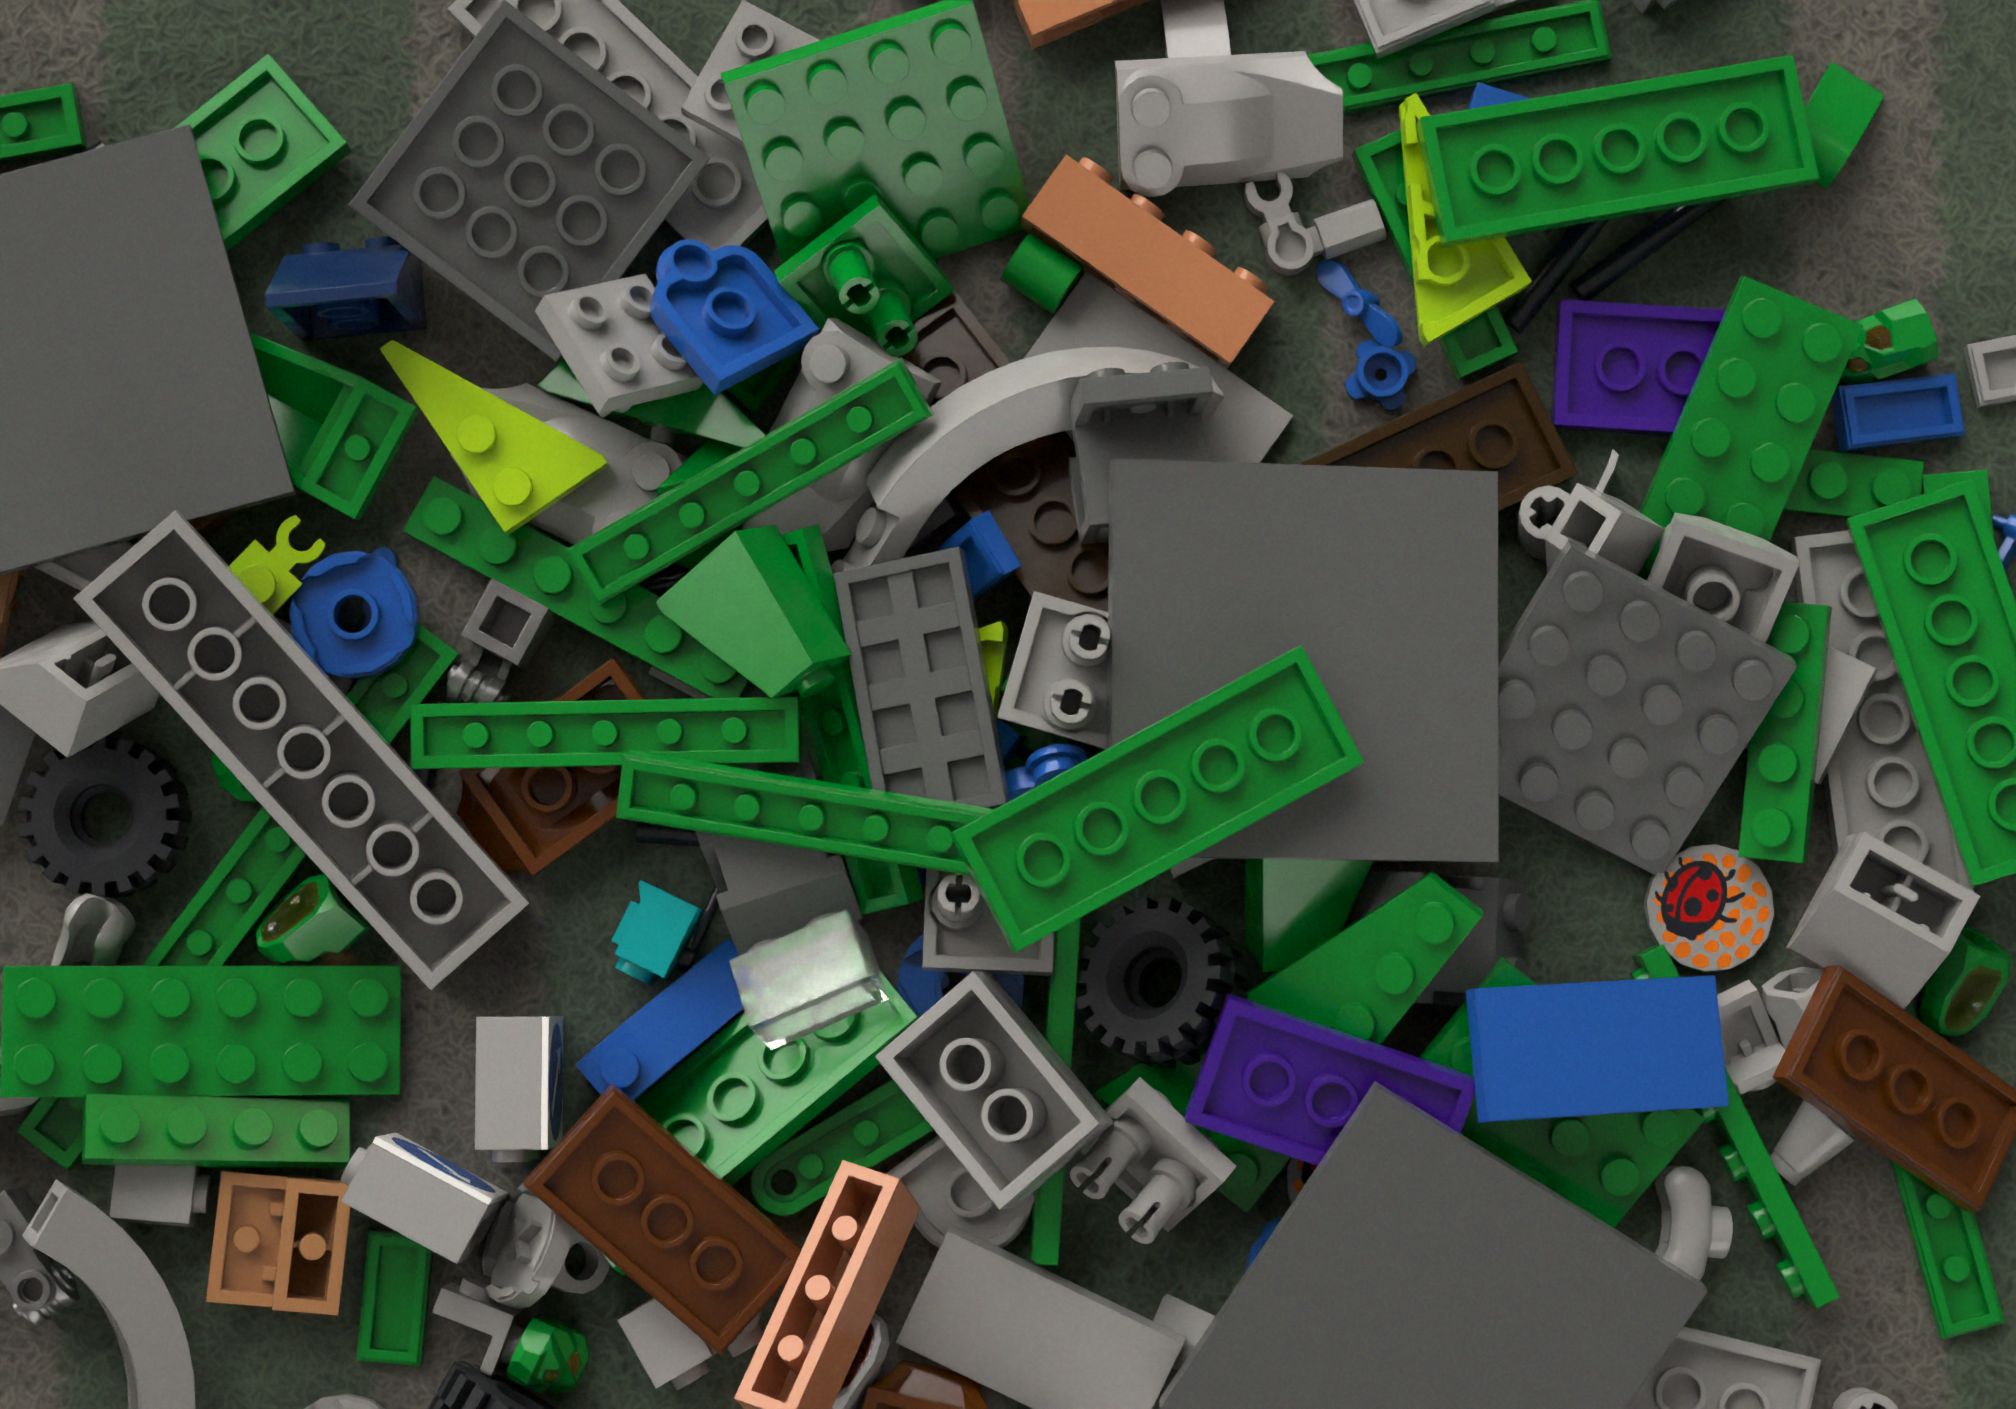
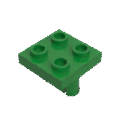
[774,194,955,356]

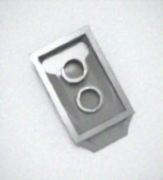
[1115,51,1343,197]
[741,318,942,552]
[450,383,688,545]
[1647,513,1800,643]

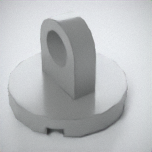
[482,1183,610,1309]

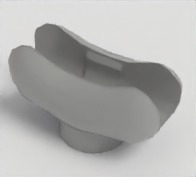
[51,893,136,966]
[1654,1166,1733,1281]

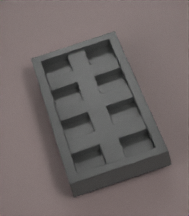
[834,547,1010,808]

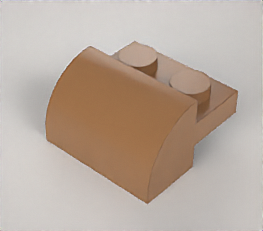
[206,1170,351,1315]

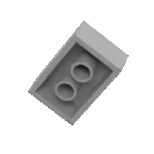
[875,971,1114,1210]

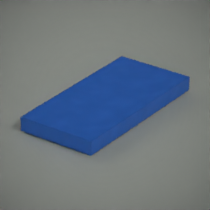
[1466,975,1729,1123]

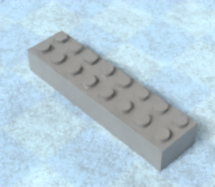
[73,510,529,990]

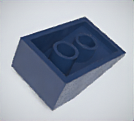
[264,236,427,341]

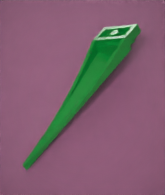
[251,333,420,520]

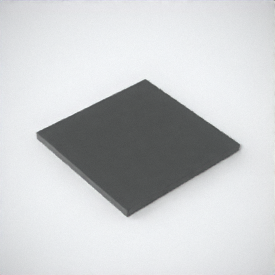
[0,124,296,576]
[1107,458,1499,863]
[1159,1081,1708,1409]

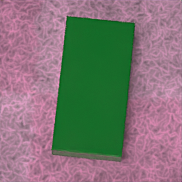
[356,1230,433,1366]

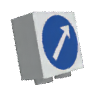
[475,1016,564,1162]
[341,1133,508,1264]

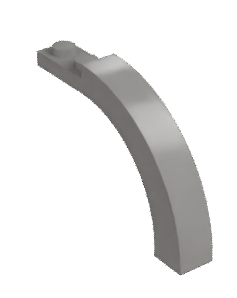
[831,347,1225,580]
[22,1179,196,1409]

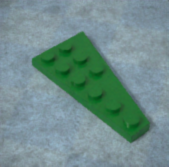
[1094,872,1484,1213]

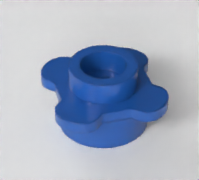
[1345,339,1417,411]

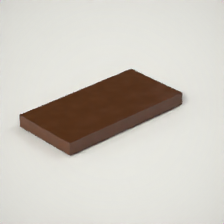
[1772,965,2016,1212]
[524,1083,802,1355]

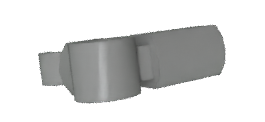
[1244,172,1386,276]

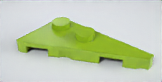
[1399,93,1532,347]
[379,340,610,535]

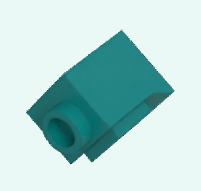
[611,880,703,984]

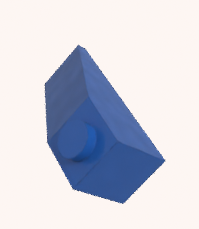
[575,938,770,1102]

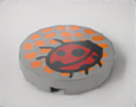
[1644,844,1774,972]

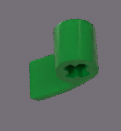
[1804,63,1884,190]
[1000,233,1084,315]

